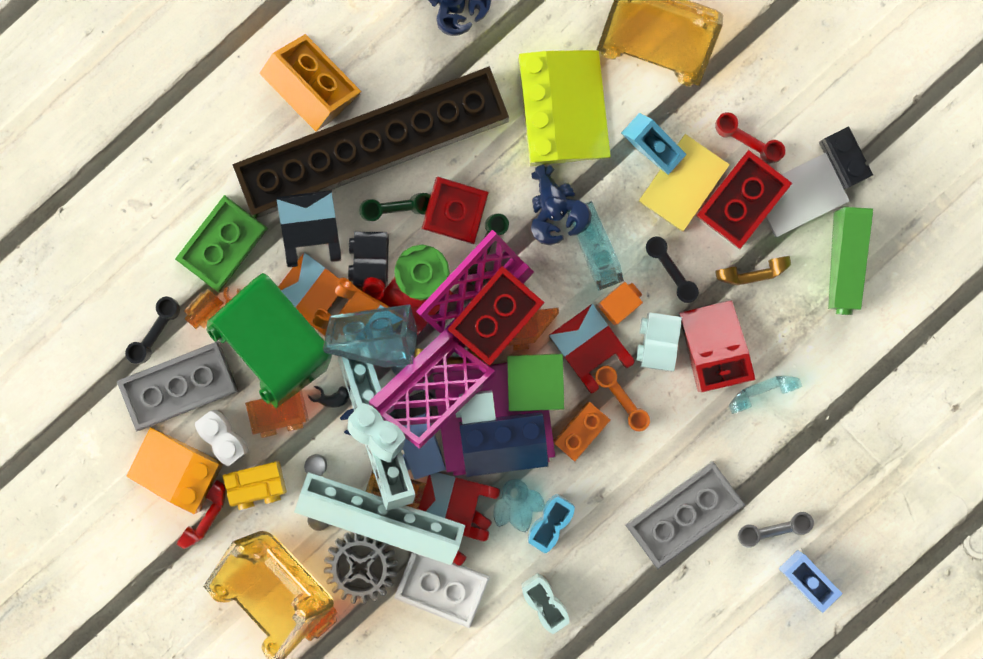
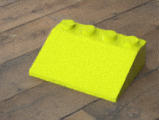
[518,50,611,167]

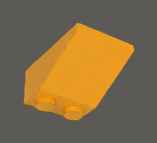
[127,427,223,514]

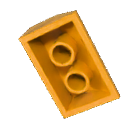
[260,34,362,131]

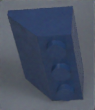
[459,412,548,477]

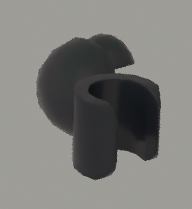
[308,386,350,408]

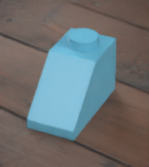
[621,113,687,175]

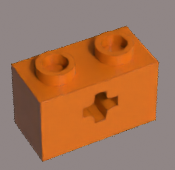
[596,282,643,325]
[553,401,610,461]

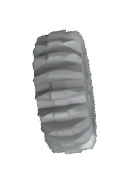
[324,532,398,604]

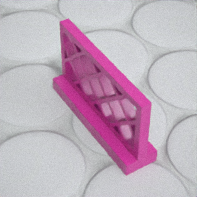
[416,230,534,348]
[369,330,495,449]

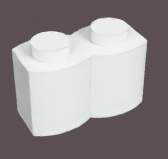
[195,410,249,466]

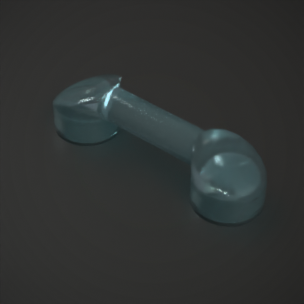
[729,375,803,414]

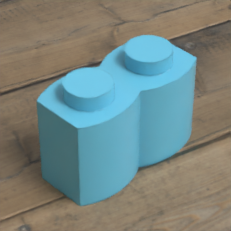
[528,494,575,553]

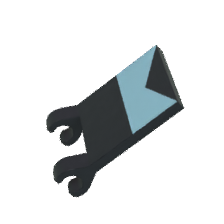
[277,190,341,267]

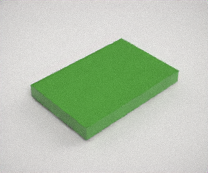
[175,195,269,292]

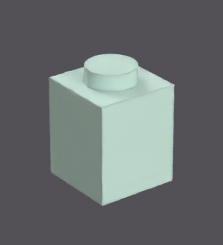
[456,390,496,424]

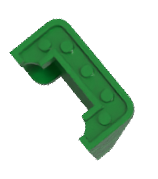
[206,273,332,408]

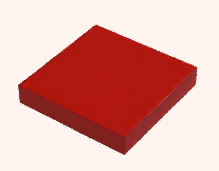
[421,177,489,244]

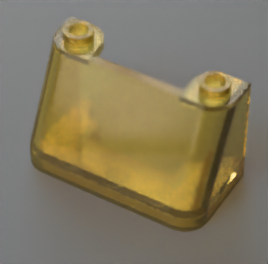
[596,0,724,86]
[203,531,334,659]

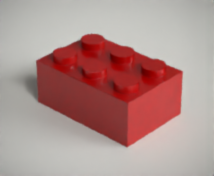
[697,150,792,250]
[447,266,545,366]

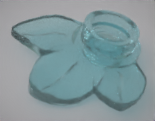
[493,479,545,532]

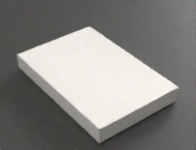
[766,153,850,238]
[394,552,490,628]

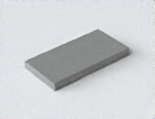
[117,341,239,432]
[625,461,745,569]

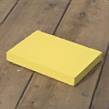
[638,134,730,232]

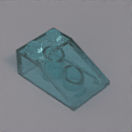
[323,304,418,367]

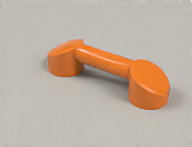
[595,365,650,431]

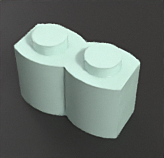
[636,312,682,371]
[347,403,406,463]
[522,573,569,634]

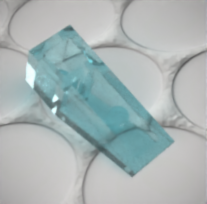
[567,201,624,291]

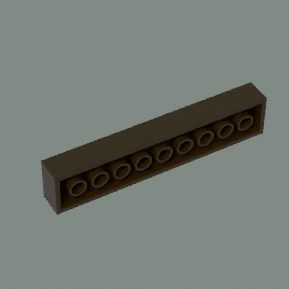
[232,66,509,219]

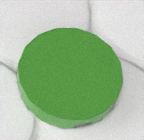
[394,244,450,300]

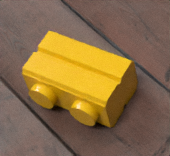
[223,461,287,510]

